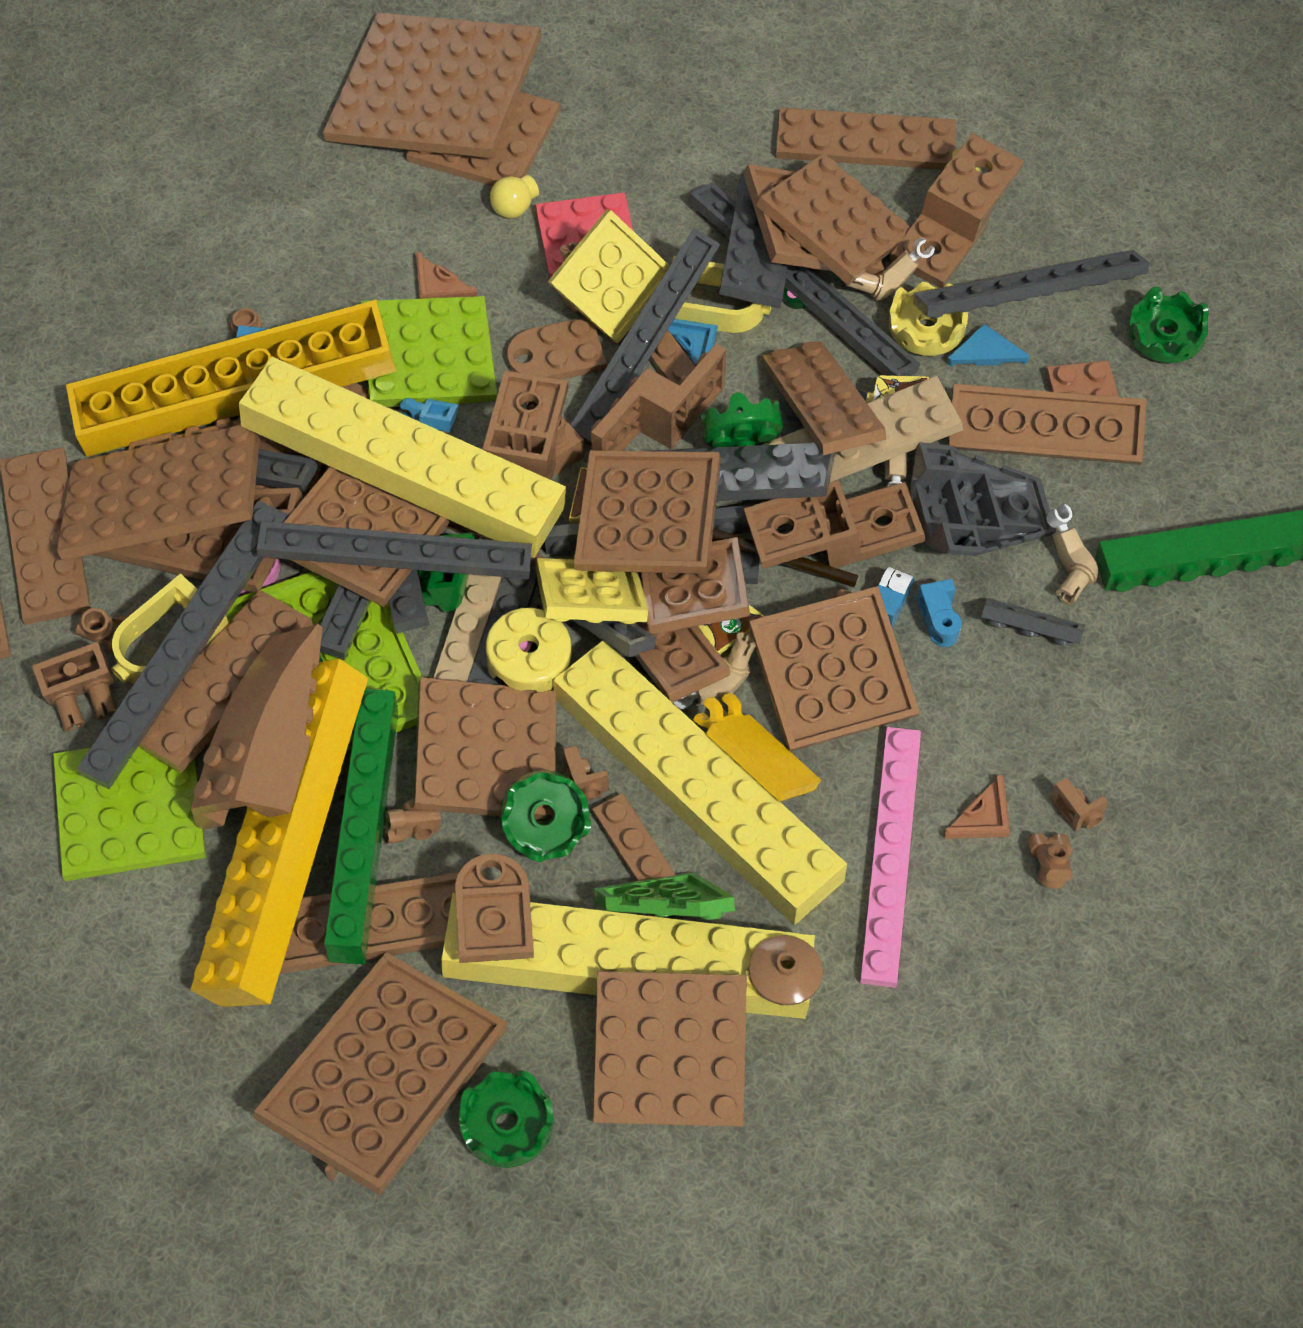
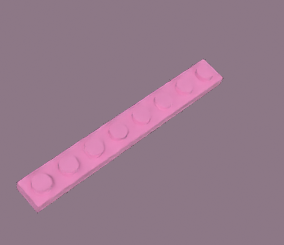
[860,727,921,988]

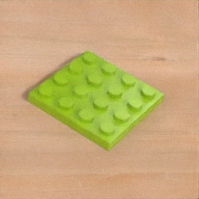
[361,296,497,407]
[53,747,207,881]

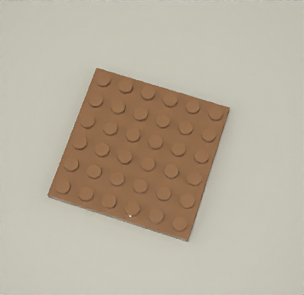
[323,13,542,158]

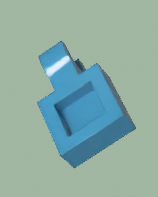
[400,398,458,432]

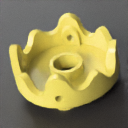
[889,282,968,356]
[486,608,571,692]

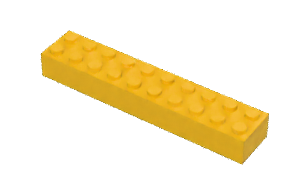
[66,300,397,457]
[190,659,368,1007]

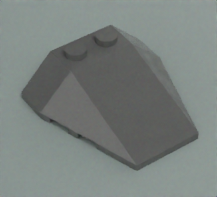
[910,442,1056,556]

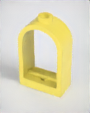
[672,256,771,333]
[111,573,228,684]

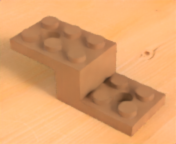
[889,133,1024,288]
[590,344,727,451]
[470,370,568,536]
[744,480,925,569]

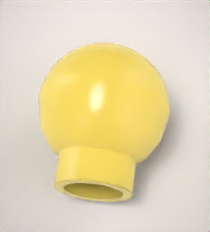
[490,175,539,219]

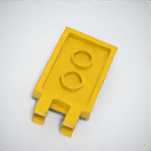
[693,692,822,802]

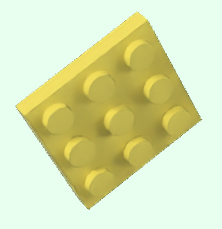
[548,209,670,344]
[535,558,649,624]

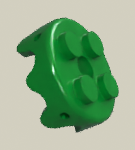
[1128,286,1209,363]
[699,392,783,448]
[499,770,591,862]
[459,1070,554,1168]

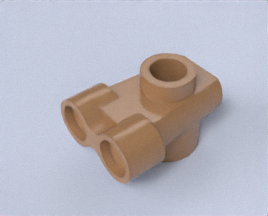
[76,608,128,654]
[383,798,441,844]
[1028,833,1073,889]

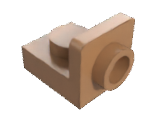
[563,746,609,800]
[1051,778,1108,831]

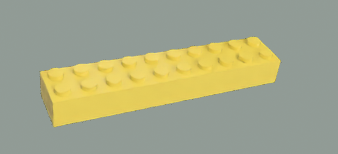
[239,356,566,558]
[553,640,847,926]
[442,893,815,1019]

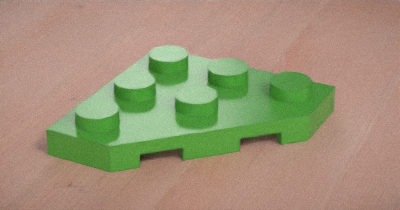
[593,872,735,920]

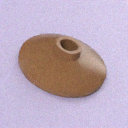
[749,935,823,1005]

